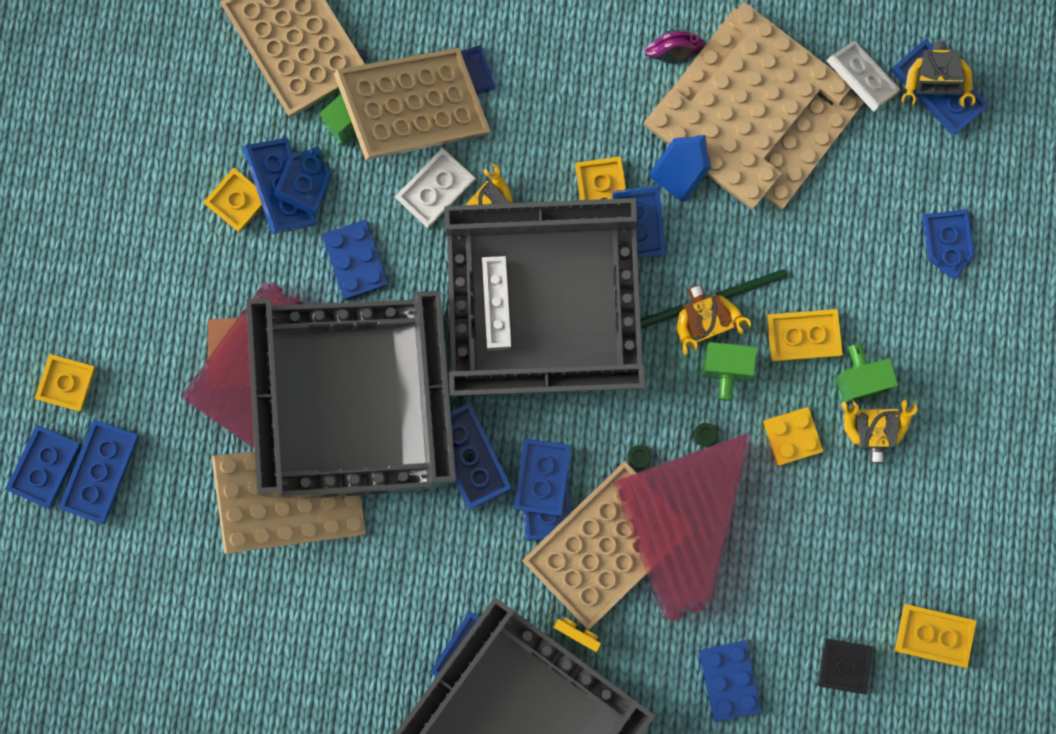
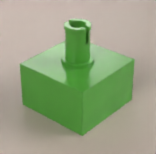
[319,94,356,146]
[701,342,757,401]
[835,343,898,403]

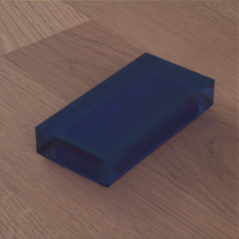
[460,45,496,95]

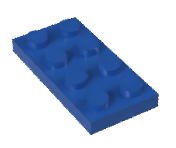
[891,39,989,137]
[243,138,317,235]
[58,419,139,525]

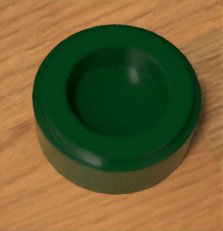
[693,423,717,447]
[627,445,651,469]

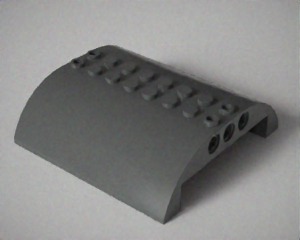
[444,198,645,396]
[246,291,456,499]
[395,597,655,734]

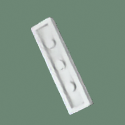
[482,256,511,351]

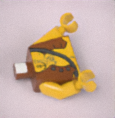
[676,284,751,355]

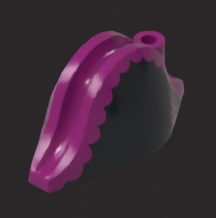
[645,29,705,64]

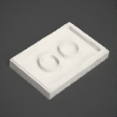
[827,40,901,112]
[395,148,476,230]

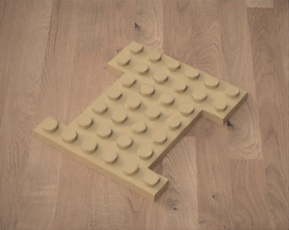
[643,2,851,210]
[673,8,864,211]

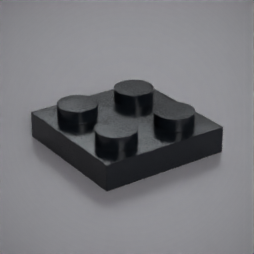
[817,638,873,695]

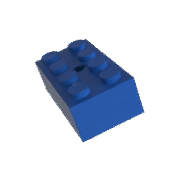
[450,402,512,511]

